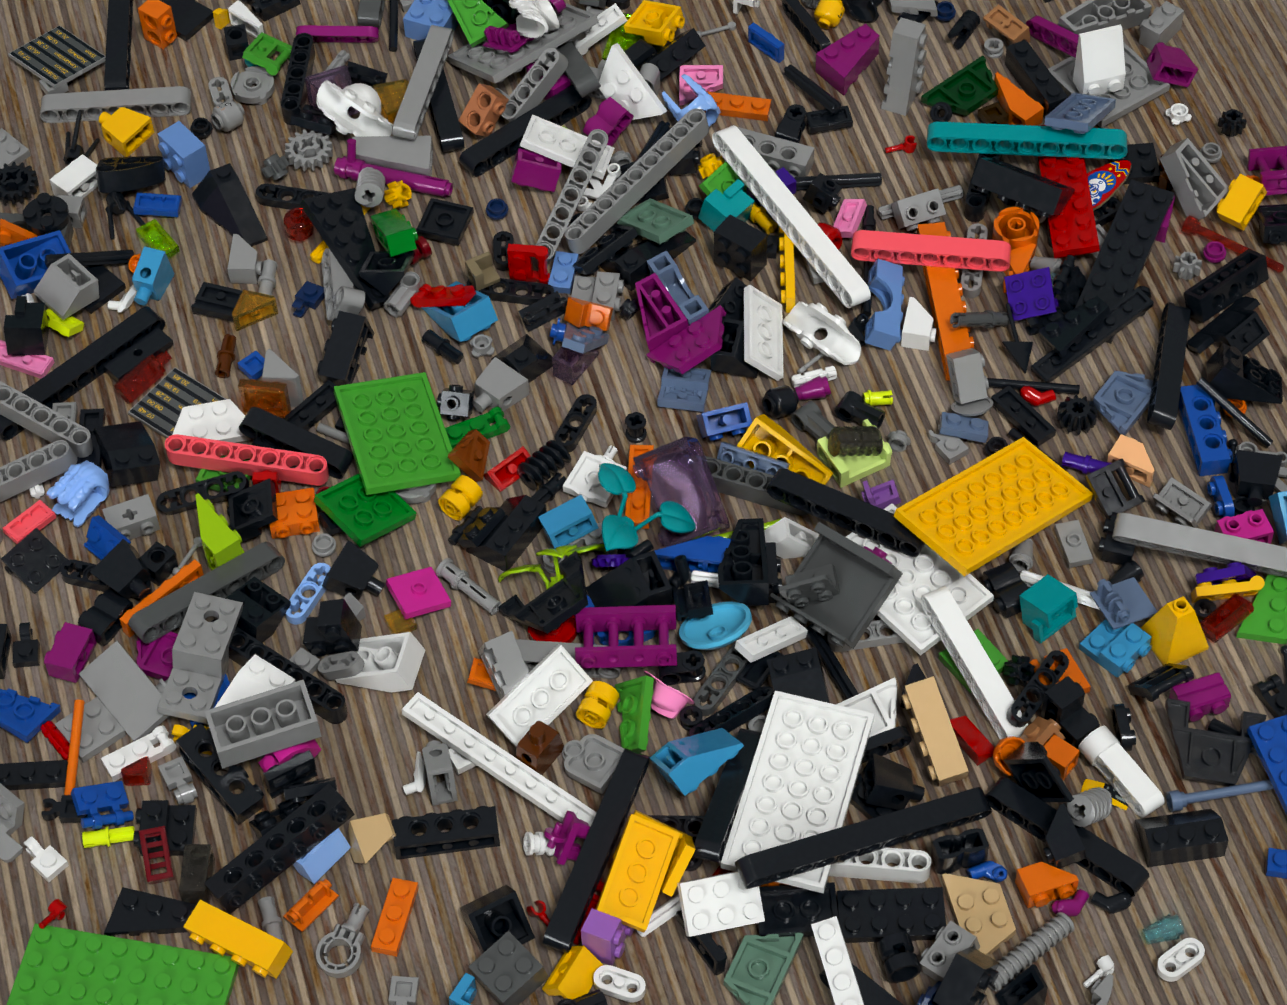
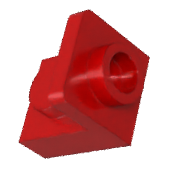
[252,470,282,493]

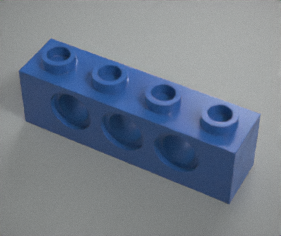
[1178,385,1233,477]

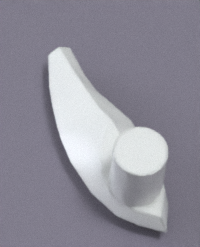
[108,284,137,313]
[403,751,426,795]

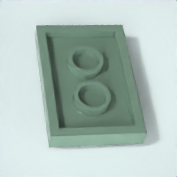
[617,198,694,244]

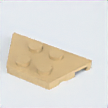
[941,873,1016,955]

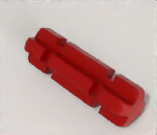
[40,721,70,761]

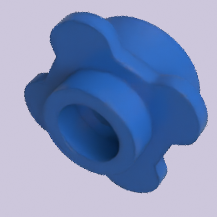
[550,318,566,345]

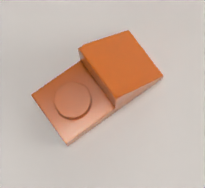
[564,297,613,331]

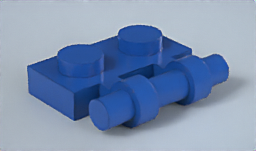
[71,781,134,830]

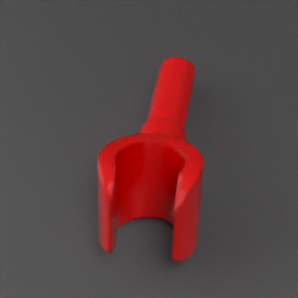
[885,135,917,153]
[39,899,67,929]
[526,900,550,927]

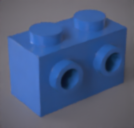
[696,402,752,441]

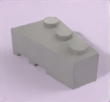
[1160,138,1229,223]
[478,631,530,700]

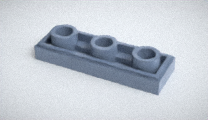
[717,442,790,475]

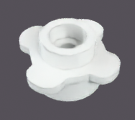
[1165,103,1192,125]

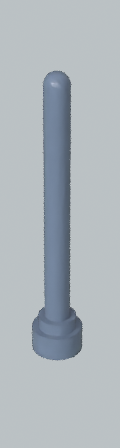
[1166,779,1274,812]

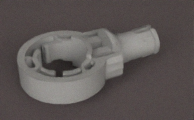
[316,903,370,978]

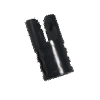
[947,10,980,49]

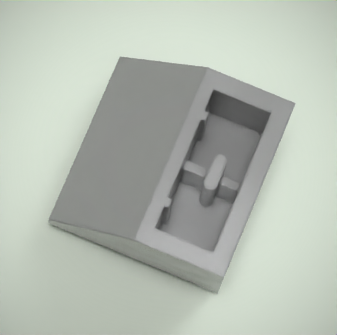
[34,254,99,320]

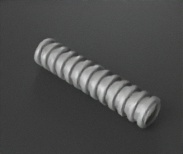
[988,912,1075,992]

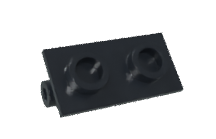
[340,61,388,94]
[518,291,567,332]

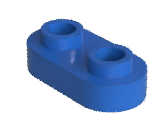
[1207,475,1235,518]

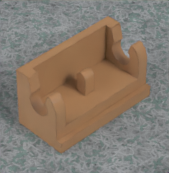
[983,4,1031,44]

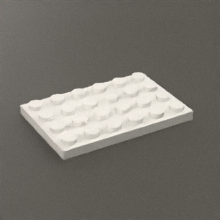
[846,504,994,656]

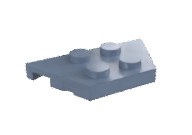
[1093,371,1152,436]

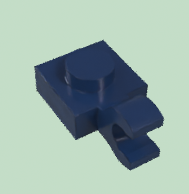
[292,281,325,318]

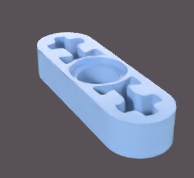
[285,563,331,625]

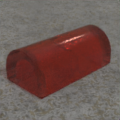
[1200,593,1254,643]

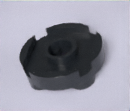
[23,193,70,235]

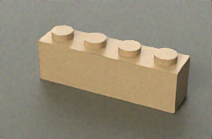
[902,676,969,787]

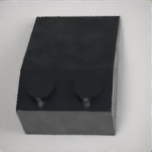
[94,421,160,487]
[767,647,830,703]
[1003,742,1074,802]

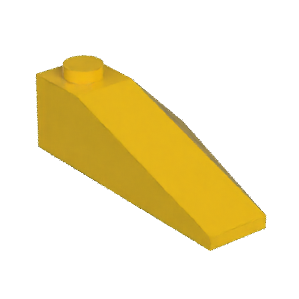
[737,414,834,485]

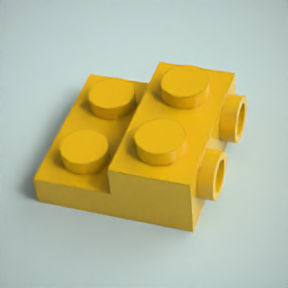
[624,0,685,46]

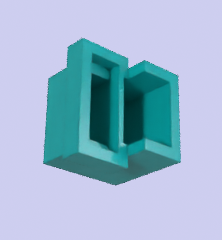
[698,179,755,231]
[1019,574,1078,644]

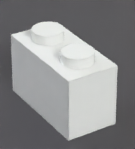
[50,154,98,197]

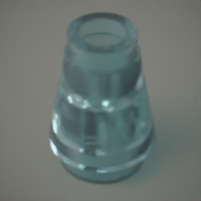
[1142,914,1185,945]

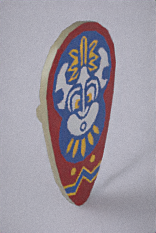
[1087,160,1132,211]

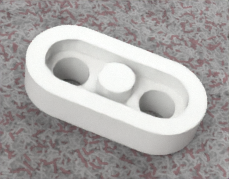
[1156,938,1205,982]
[593,965,646,1003]

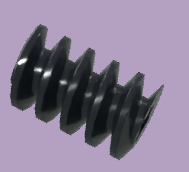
[518,440,571,490]

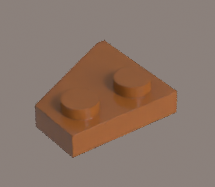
[448,429,490,482]

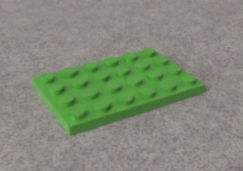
[334,372,461,495]

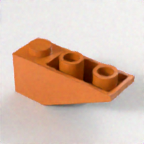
[994,72,1044,126]

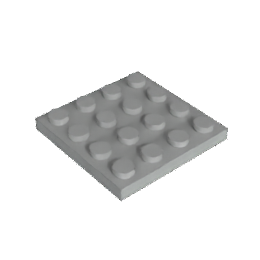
[1048,42,1170,128]

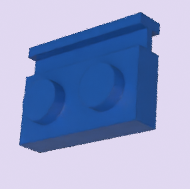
[84,515,131,560]

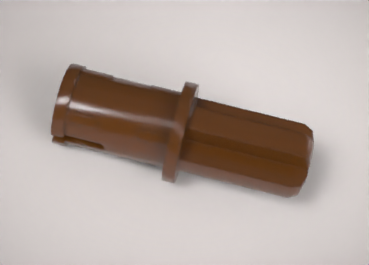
[215,334,236,378]

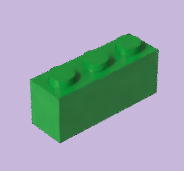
[370,208,418,257]

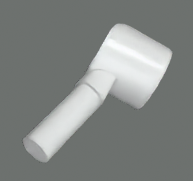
[1083,955,1114,988]

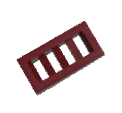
[139,826,175,884]

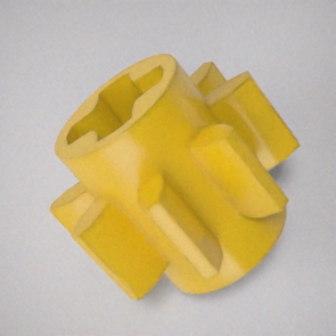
[698,153,725,179]
[384,180,412,209]

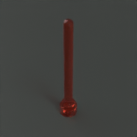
[1181,215,1284,273]

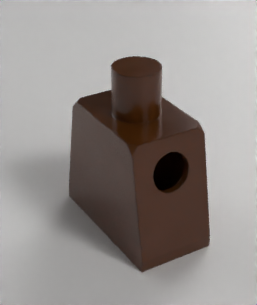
[516,721,564,775]

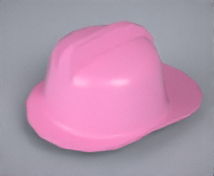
[643,671,694,719]

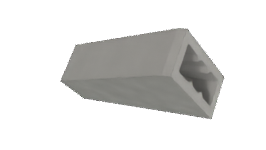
[352,136,433,177]

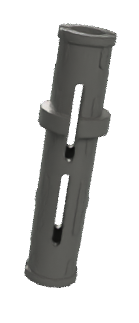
[950,310,1010,328]

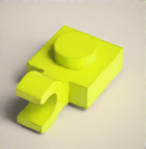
[46,308,84,337]

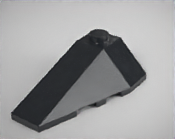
[600,231,696,291]

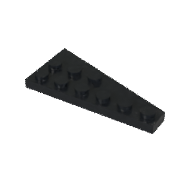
[300,188,390,310]

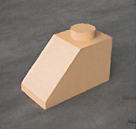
[1107,434,1154,488]

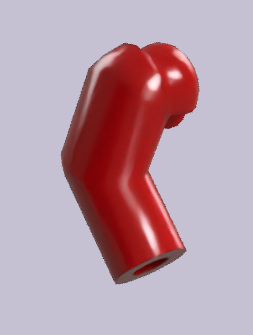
[1020,386,1056,406]

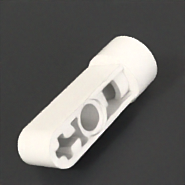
[1078,725,1165,818]

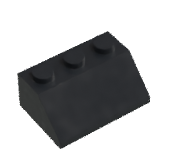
[466,495,547,572]
[1135,809,1229,867]

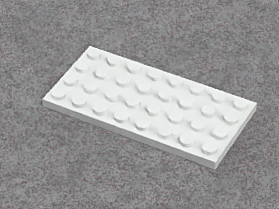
[721,691,875,894]

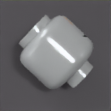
[211,100,245,132]

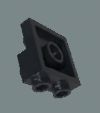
[243,0,300,22]
[1254,204,1287,244]
[227,478,278,543]
[134,800,197,856]

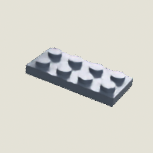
[1045,93,1116,134]

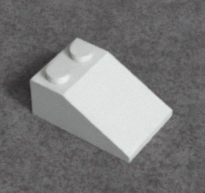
[1073,24,1126,96]
[335,632,425,693]
[215,654,295,707]

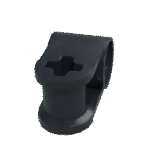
[775,104,806,143]
[657,650,706,686]

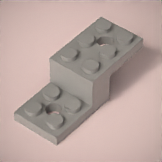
[158,592,243,724]

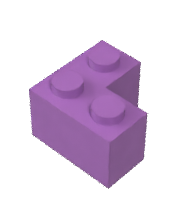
[581,908,634,966]

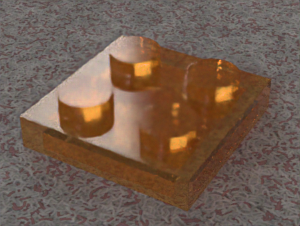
[238,379,292,419]

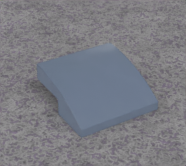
[657,367,711,412]

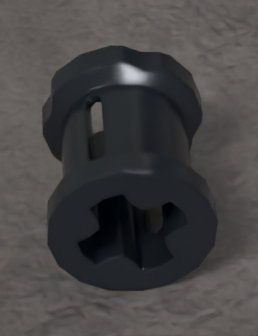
[625,412,647,443]

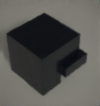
[3,296,49,355]

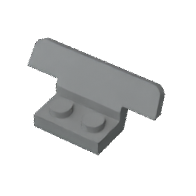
[0,783,25,863]

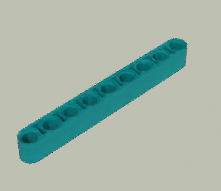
[927,122,1128,159]

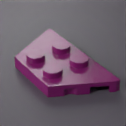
[646,305,726,374]
[137,632,178,681]

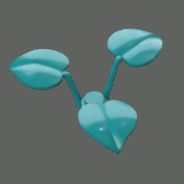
[598,463,696,551]

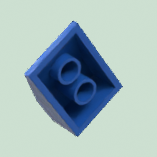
[0,230,71,299]

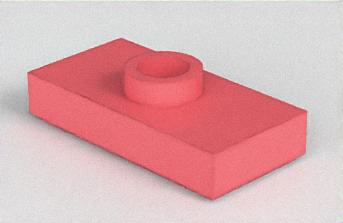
[2,500,57,544]

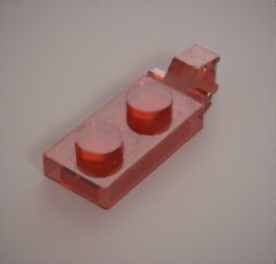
[113,351,172,404]

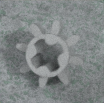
[1173,251,1202,280]

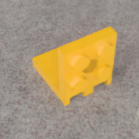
[612,810,696,897]

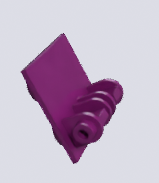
[483,23,534,53]

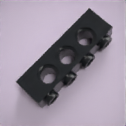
[1184,249,1269,323]
[176,723,264,825]
[392,806,500,860]

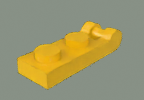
[1191,576,1265,603]

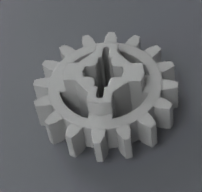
[285,129,333,171]

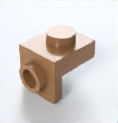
[1019,716,1065,746]

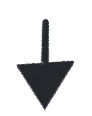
[1002,303,1033,373]

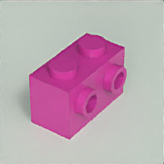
[1214,509,1274,544]

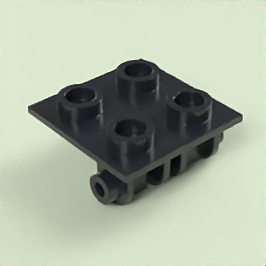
[1,528,68,594]

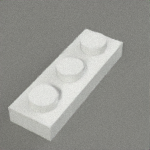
[735,616,808,663]

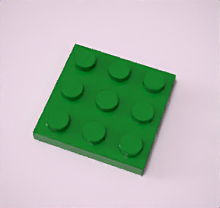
[314,474,417,547]

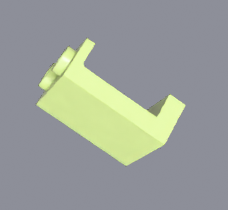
[817,419,892,488]

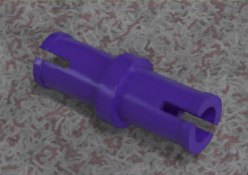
[1062,452,1111,474]

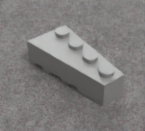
[1058,0,1152,44]

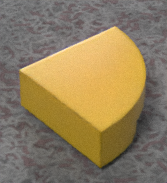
[213,8,230,30]

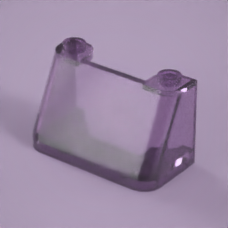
[633,437,730,547]

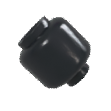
[762,385,799,419]

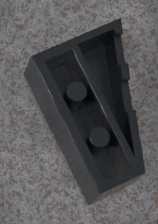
[317,311,375,386]

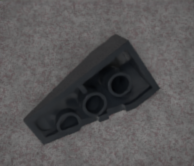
[192,163,268,247]
[718,518,769,606]

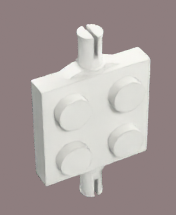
[563,445,627,508]

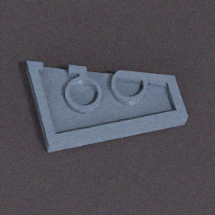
[562,322,609,354]

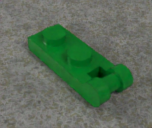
[445,407,511,449]

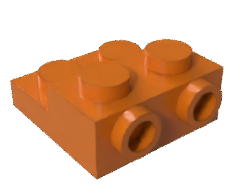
[269,487,320,539]

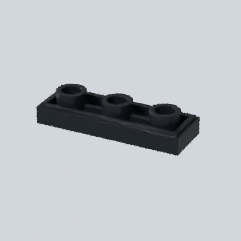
[104,327,174,384]

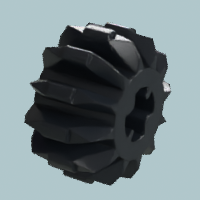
[1057,394,1098,435]

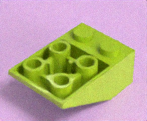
[195,493,244,571]

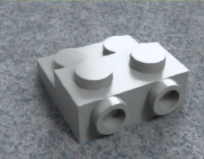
[571,271,624,320]

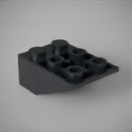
[1206,343,1283,404]
[586,550,672,607]

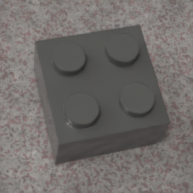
[468,931,548,1005]

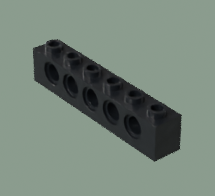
[204,783,355,914]

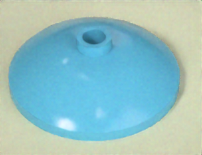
[679,601,752,650]

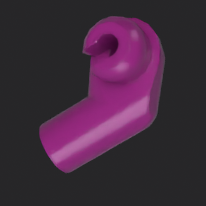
[1052,889,1089,917]

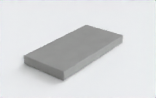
[79,641,169,741]

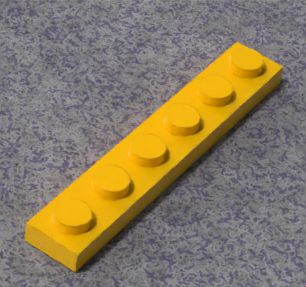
[779,226,795,313]

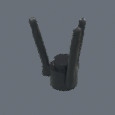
[63,110,100,165]
[105,191,150,240]

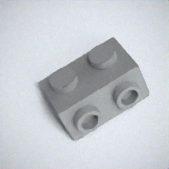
[1152,477,1212,528]

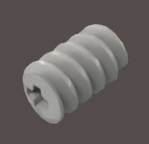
[355,167,386,207]
[1066,787,1112,827]

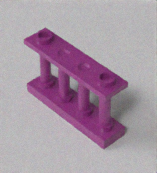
[1247,146,1287,195]
[575,605,677,668]

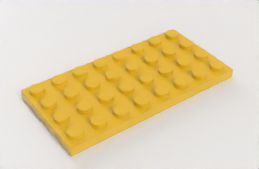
[893,437,1093,577]

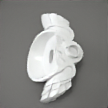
[509,0,560,38]
[316,80,393,137]
[783,301,861,365]

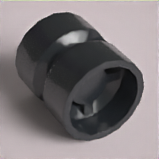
[877,932,921,983]

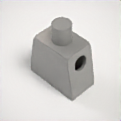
[472,357,529,412]
[422,740,458,806]

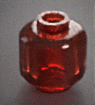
[283,208,314,241]

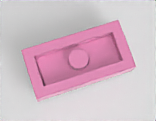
[833,199,867,238]

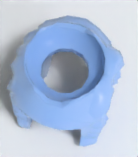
[662,74,721,127]
[46,460,110,527]

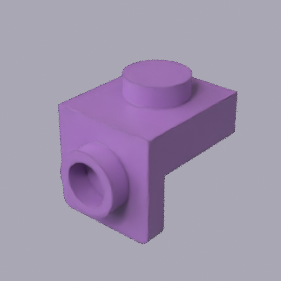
[861,479,901,509]

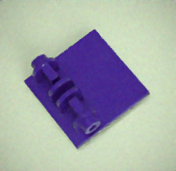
[1004,267,1059,321]

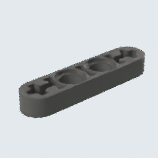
[694,637,749,716]

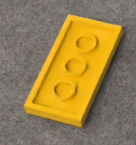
[595,814,680,933]

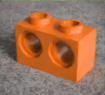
[138,0,177,50]

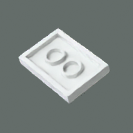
[677,871,765,937]

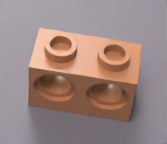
[458,83,509,137]

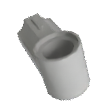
[384,271,421,318]

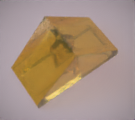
[232,290,278,331]

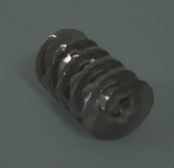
[828,426,883,457]

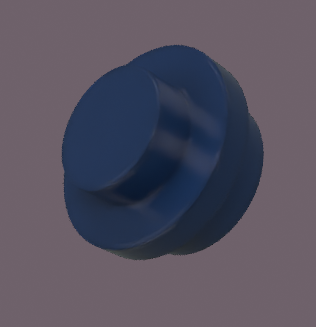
[936,1,956,21]
[486,198,508,220]

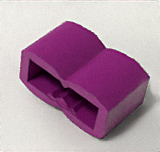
[583,97,634,146]

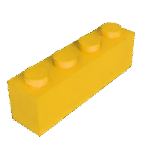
[183,900,293,979]

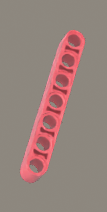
[851,230,1011,272]
[165,434,329,486]

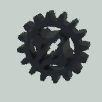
[0,162,39,205]

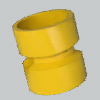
[438,475,483,521]
[576,681,620,729]

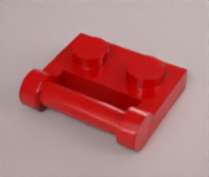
[507,244,550,284]

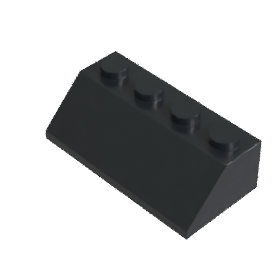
[971,158,1075,218]

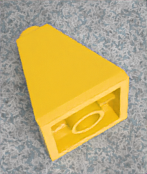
[1141,596,1209,665]

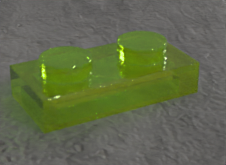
[136,219,180,258]

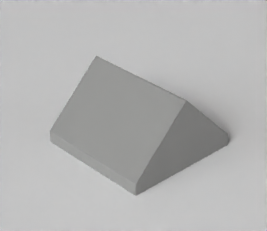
[262,349,304,407]

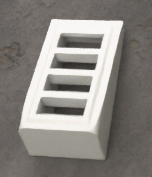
[228,0,264,38]

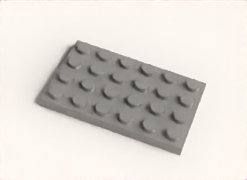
[447,3,599,84]

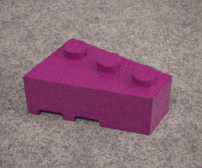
[815,24,880,96]
[635,273,689,352]

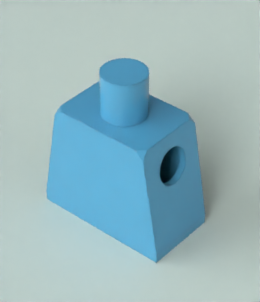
[132,246,175,306]

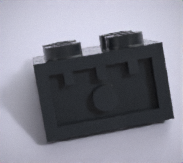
[708,277,747,321]

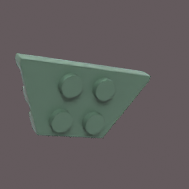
[724,933,804,1005]

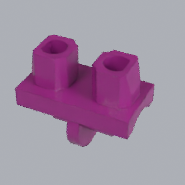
[544,811,590,865]

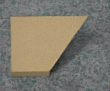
[347,813,396,864]

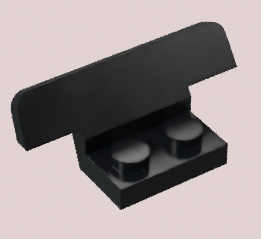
[1187,296,1270,355]

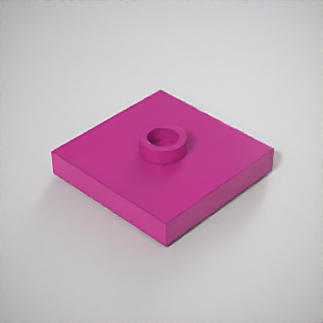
[386,566,451,620]

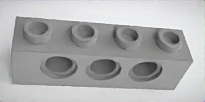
[723,125,814,178]

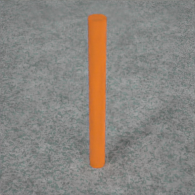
[64,700,85,795]

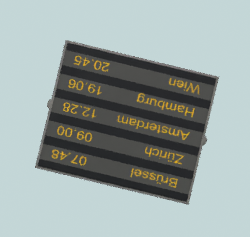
[8,25,106,89]
[128,367,238,439]

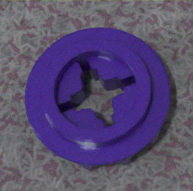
[592,554,630,567]

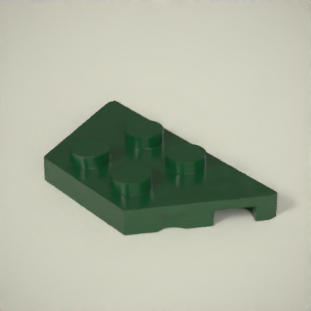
[921,55,998,116]

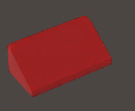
[484,446,531,492]
[950,716,995,766]

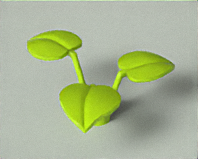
[498,544,606,589]

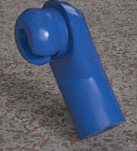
[967,861,1008,882]

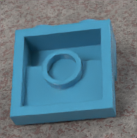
[1079,619,1152,678]

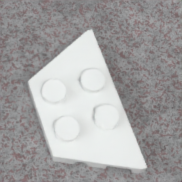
[599,43,667,120]
[172,399,253,451]
[836,677,897,737]

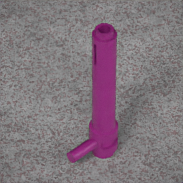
[334,139,453,197]

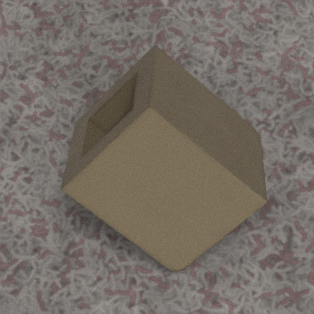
[465,252,500,291]

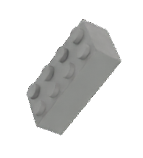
[204,679,322,769]

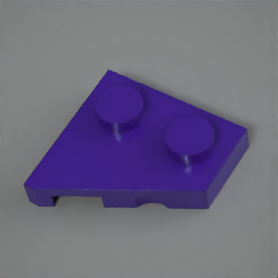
[1196,562,1256,585]

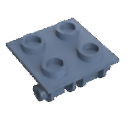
[1090,577,1157,630]

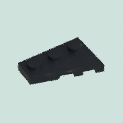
[573,224,638,275]

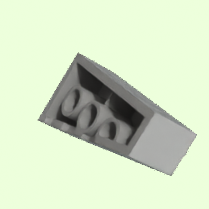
[881,17,928,116]

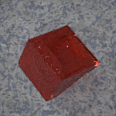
[121,756,152,786]

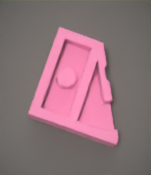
[679,65,723,105]

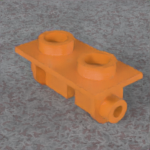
[283,879,339,932]

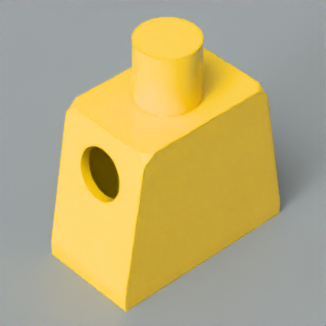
[99,107,154,157]

